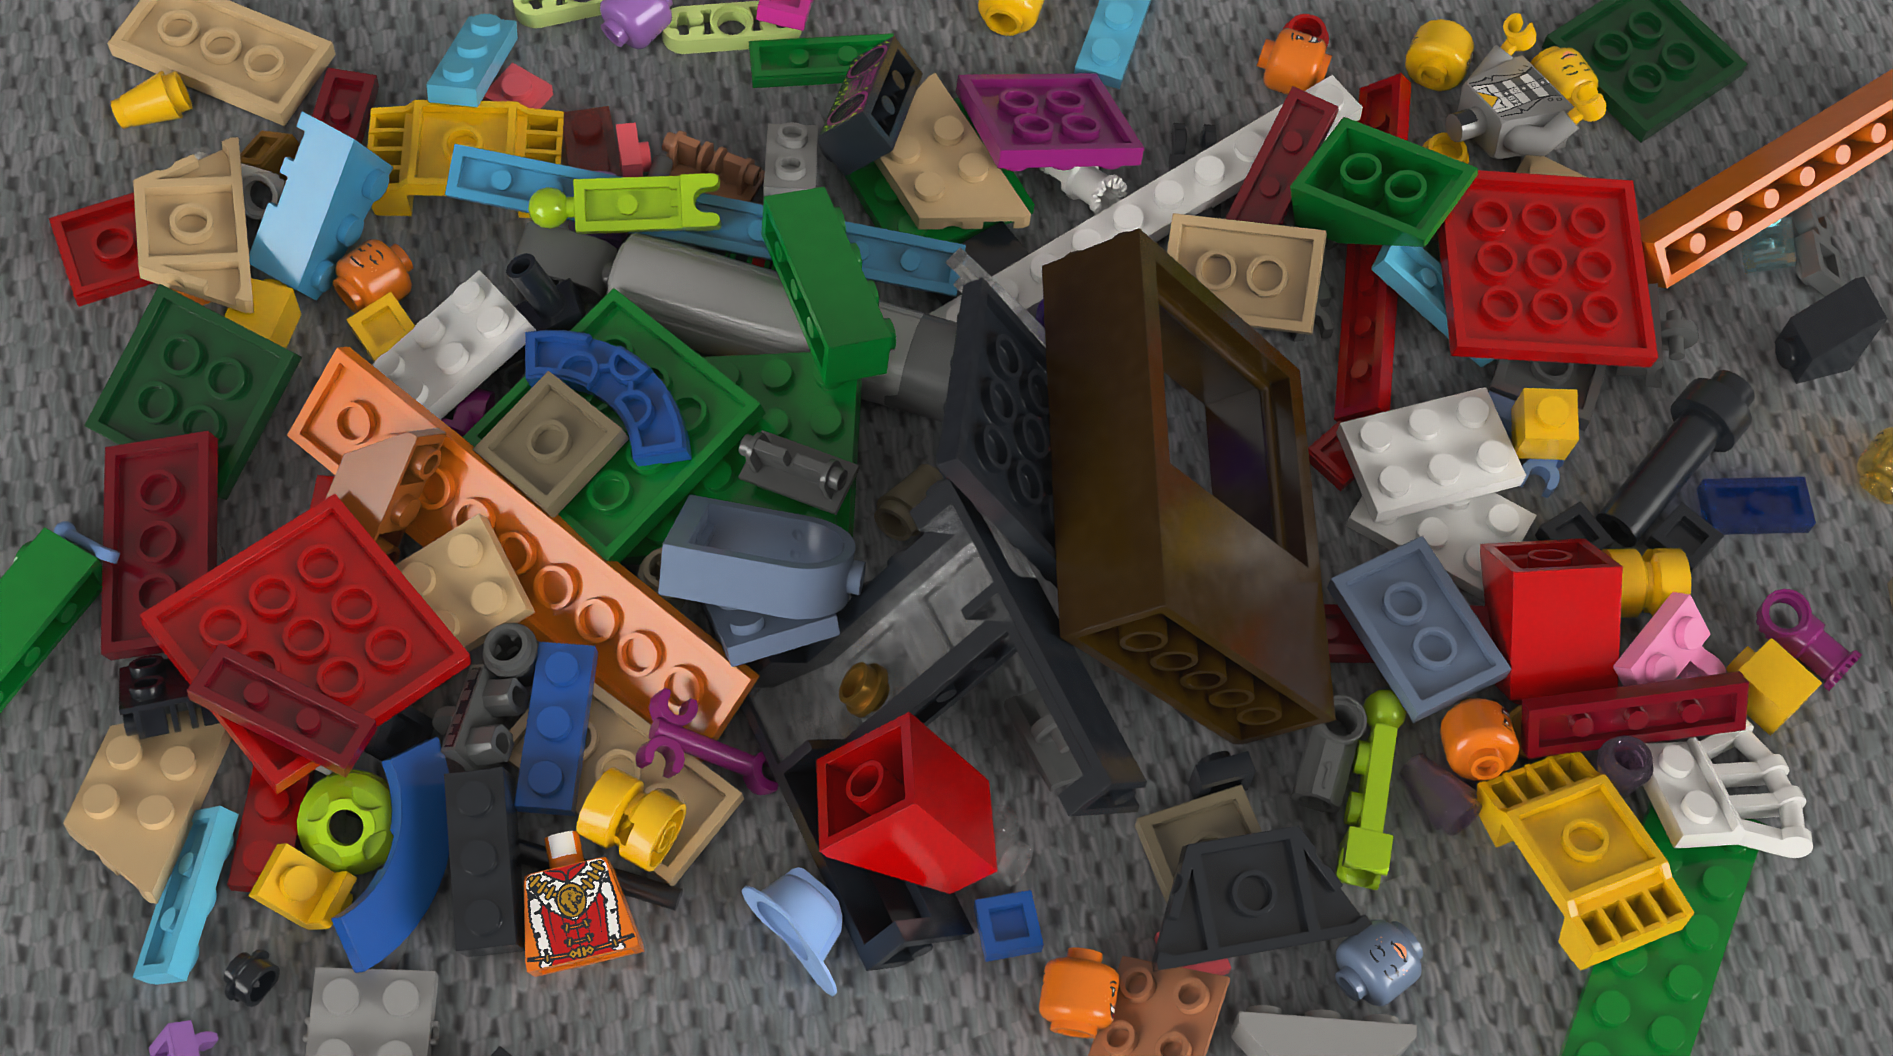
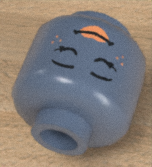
[1335,919,1423,1006]

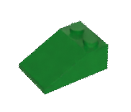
[1290,117,1478,247]

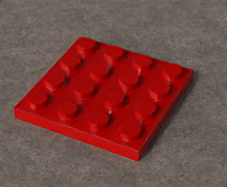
[1438,170,1658,368]
[140,494,471,794]

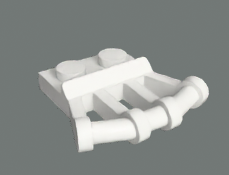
[1629,719,1813,858]

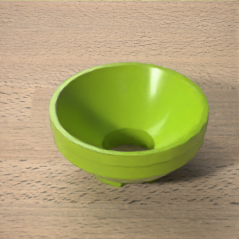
[297,769,394,875]

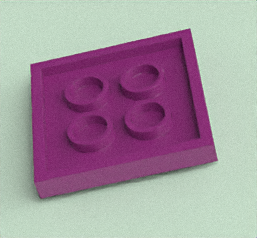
[956,73,1144,171]

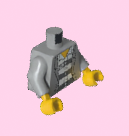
[1445,13,1606,159]

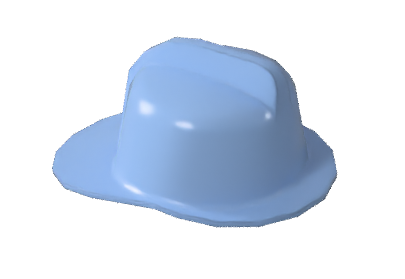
[741,867,843,997]

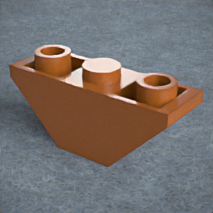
[325,428,447,565]

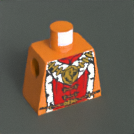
[524,831,645,977]

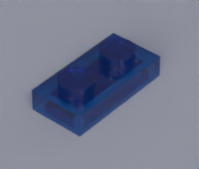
[1696,477,1816,535]

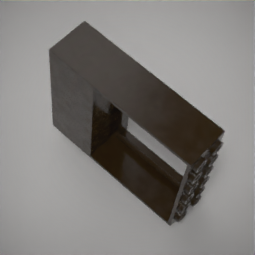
[1042,228,1336,745]

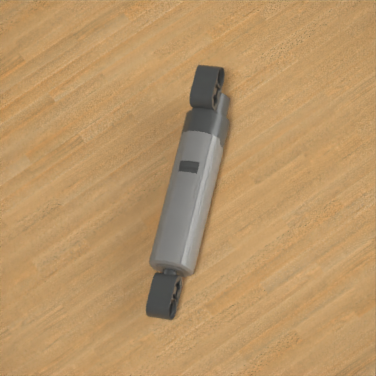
[513,221,1046,422]

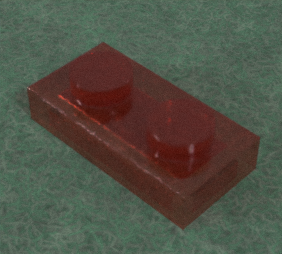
[563,106,622,177]

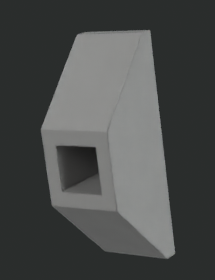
[1231,1005,1417,1056]

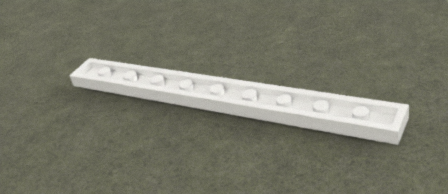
[930,75,1363,322]

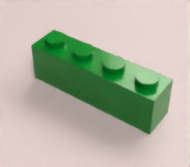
[761,186,896,385]
[0,527,102,713]

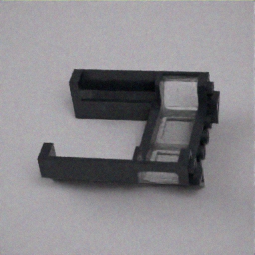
[741,478,1147,971]

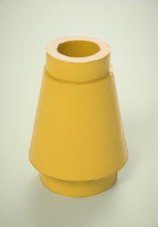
[110,71,193,129]

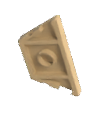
[874,73,1031,229]
[133,137,254,313]
[63,708,232,904]

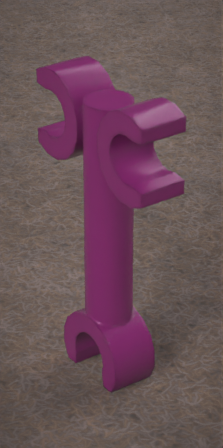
[635,688,785,795]

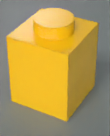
[224,278,301,348]
[1511,388,1579,460]
[1726,638,1822,736]

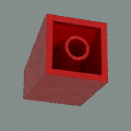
[1480,538,1623,705]
[816,712,998,894]

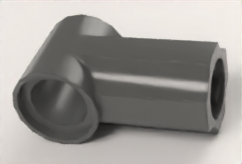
[1291,695,1367,813]

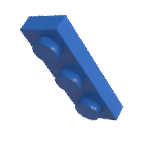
[514,642,598,816]

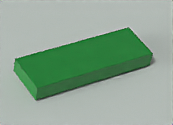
[749,33,894,88]

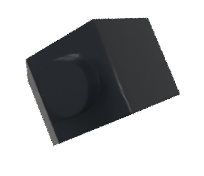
[1774,276,1888,384]

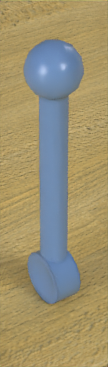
[54,521,121,564]

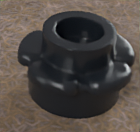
[223,949,280,1007]

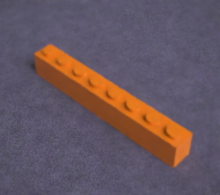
[1639,69,1893,289]

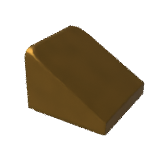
[240,130,300,187]

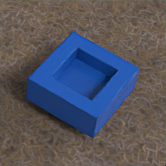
[973,890,1044,962]

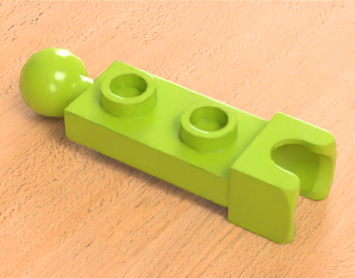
[528,173,722,234]
[1335,689,1406,890]

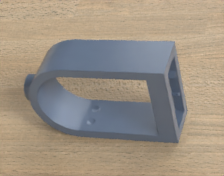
[658,495,866,619]

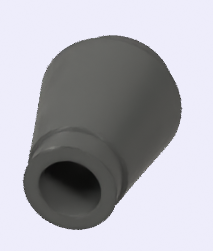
[483,623,538,686]

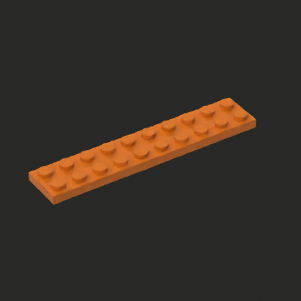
[287,347,760,762]

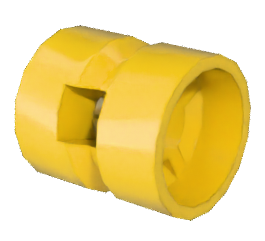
[1601,548,1691,618]
[576,767,687,872]

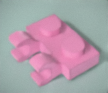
[1613,592,1726,686]

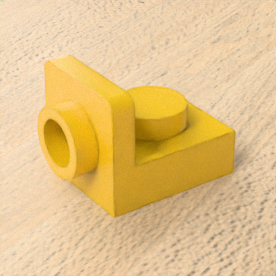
[249,843,357,930]

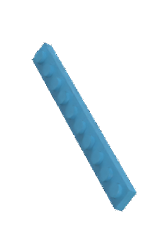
[445,144,966,297]

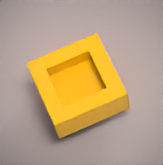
[346,292,415,363]

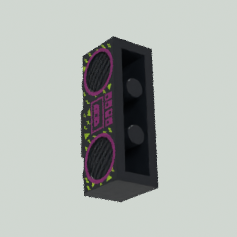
[817,36,923,176]

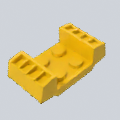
[367,100,564,218]
[1476,752,1694,971]

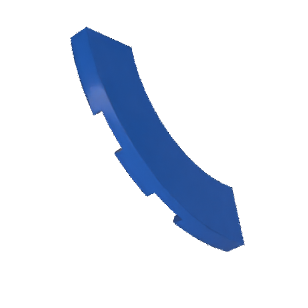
[525,330,692,466]
[331,736,449,973]

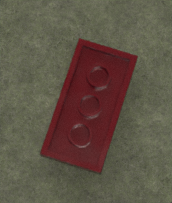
[101,431,218,661]

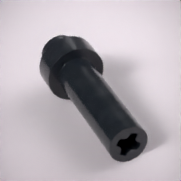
[1595,370,1755,547]

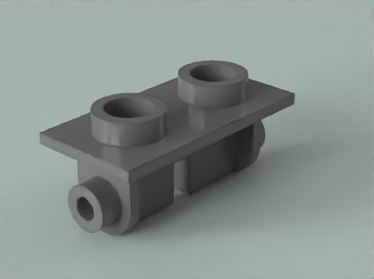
[738,430,860,515]

